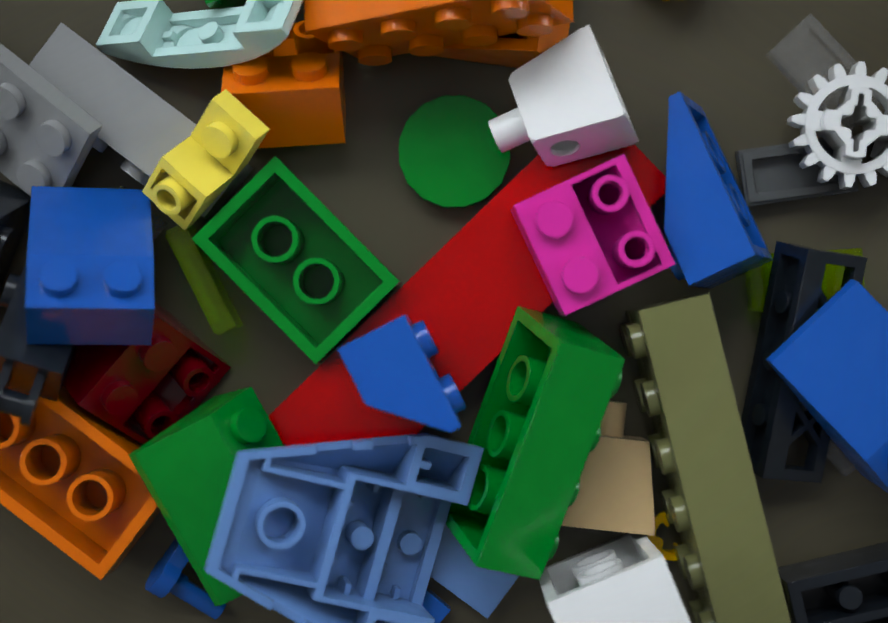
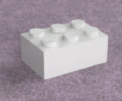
[539,533,691,623]

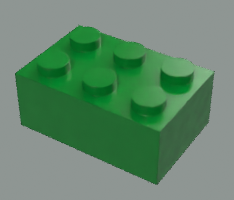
[192,156,401,364]

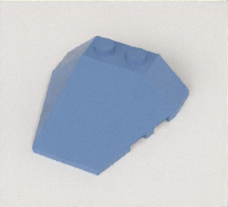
[204,433,484,623]

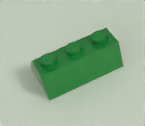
[129,386,284,606]

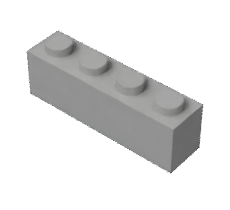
[29,22,253,220]

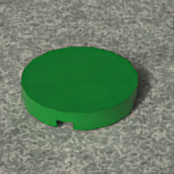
[399,95,510,208]

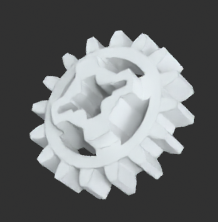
[787,61,888,190]

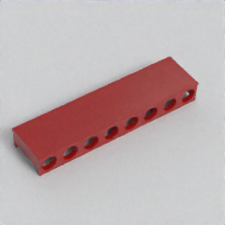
[268,144,666,446]

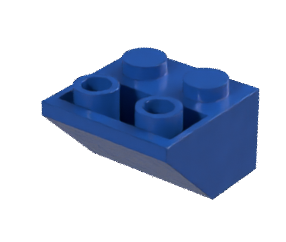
[338,315,466,433]

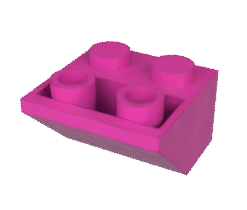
[511,154,675,316]

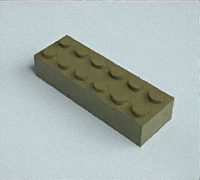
[619,293,791,623]

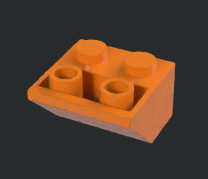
[221,20,346,149]

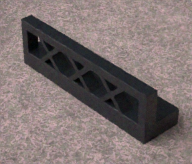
[741,241,867,483]

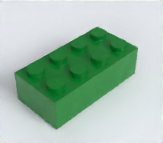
[446,306,625,580]

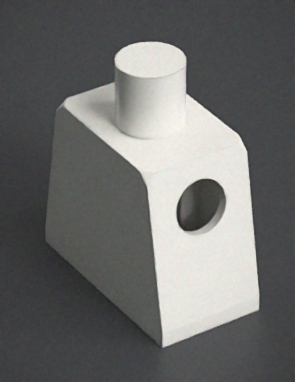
[488,25,639,167]

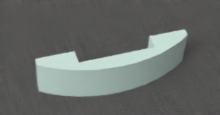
[96,0,303,69]

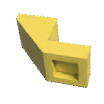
[142,89,270,231]

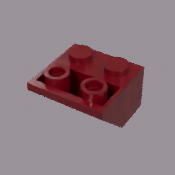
[63,302,231,444]

